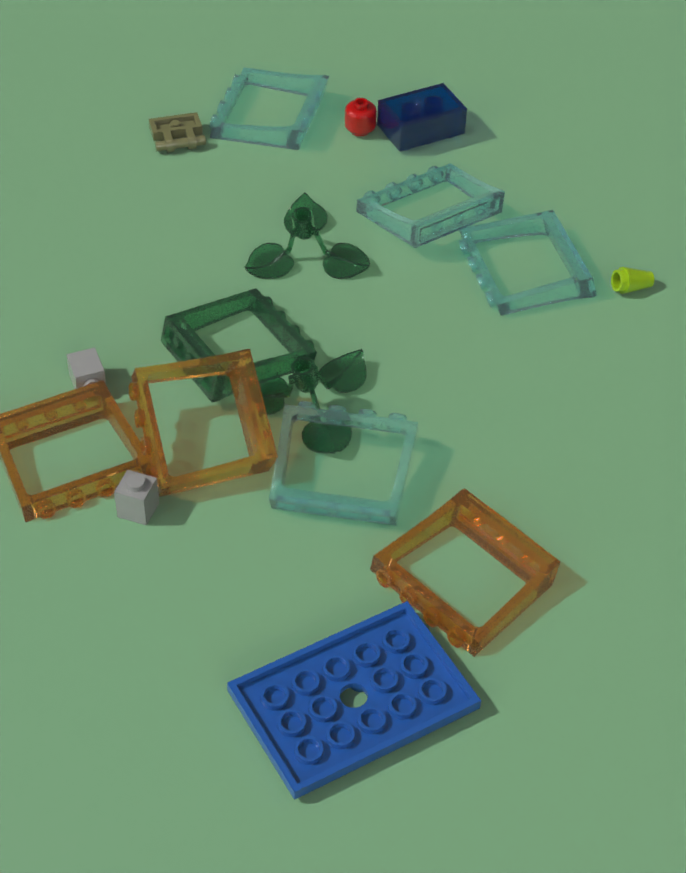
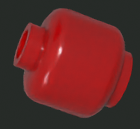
[345,98,377,136]

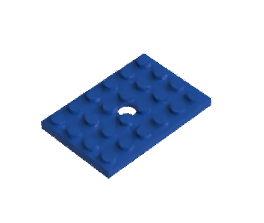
[227,601,481,800]

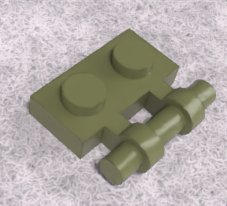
[149,112,206,153]

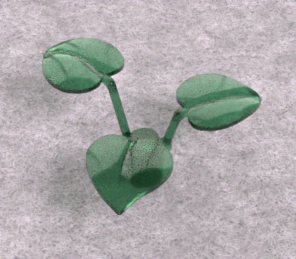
[244,192,370,279]
[234,349,367,454]

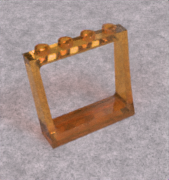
[129,349,278,497]
[0,380,156,522]
[370,488,561,657]

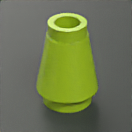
[611,267,654,294]

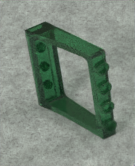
[160,288,317,403]

